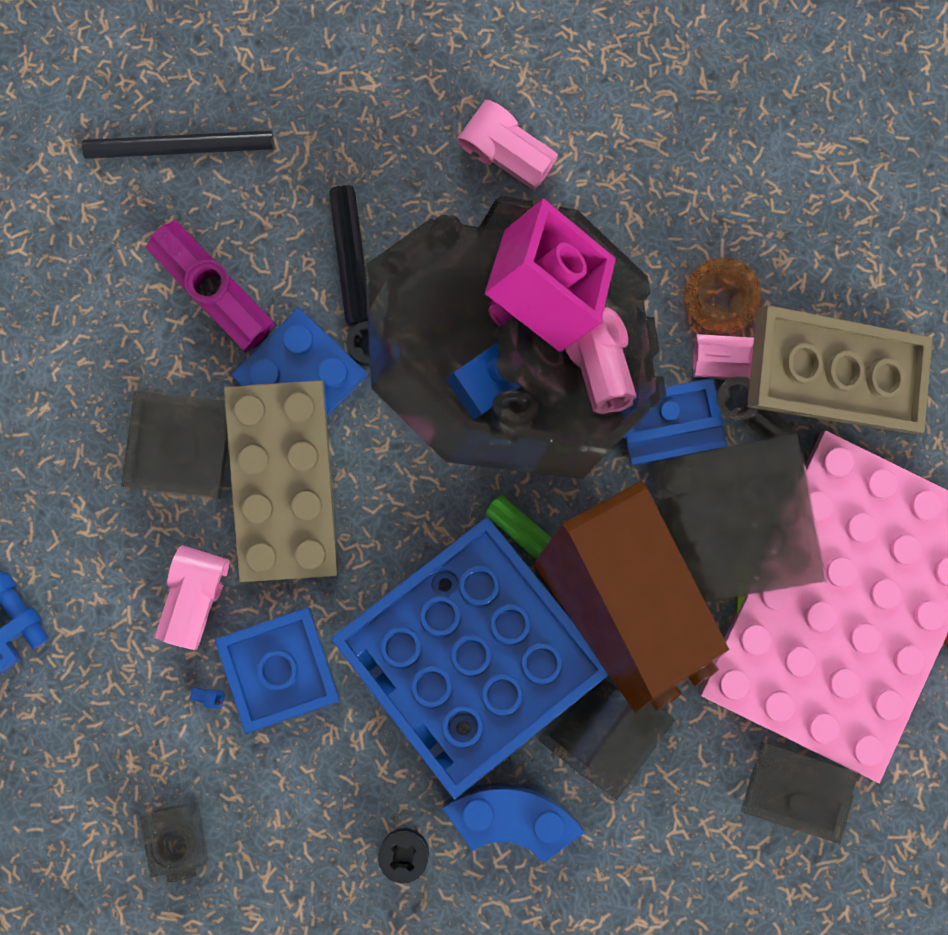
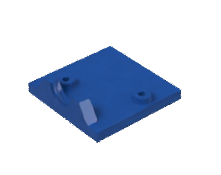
[331,517,609,800]

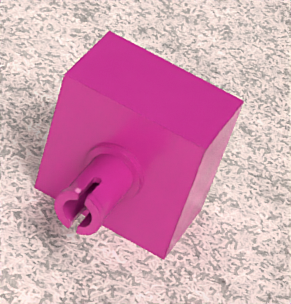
[485,198,616,352]

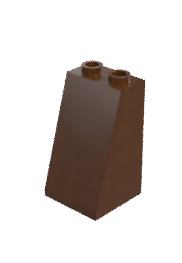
[533,480,729,714]

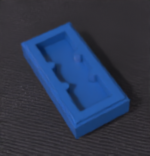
[445,329,545,420]

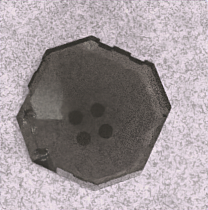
[365,195,667,479]

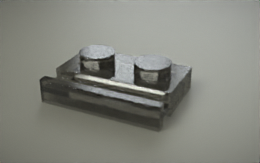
[741,742,860,844]

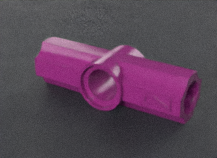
[145,219,276,353]

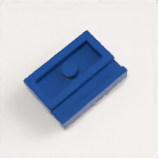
[619,378,728,467]

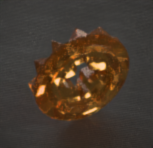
[684,258,761,334]

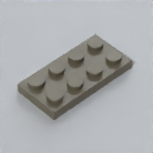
[747,305,933,434]
[224,380,338,582]

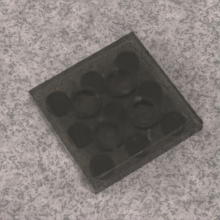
[652,433,827,603]

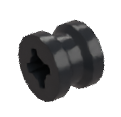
[378,827,429,884]

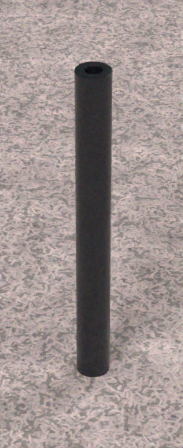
[82,130,274,159]

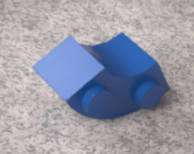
[443,783,585,863]

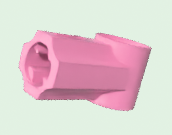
[457,100,558,191]
[565,307,637,415]
[692,334,754,381]
[154,545,230,650]

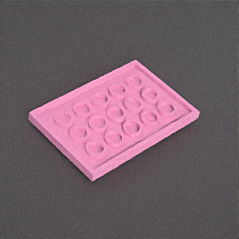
[698,430,948,784]

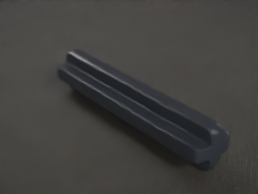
[329,185,372,326]

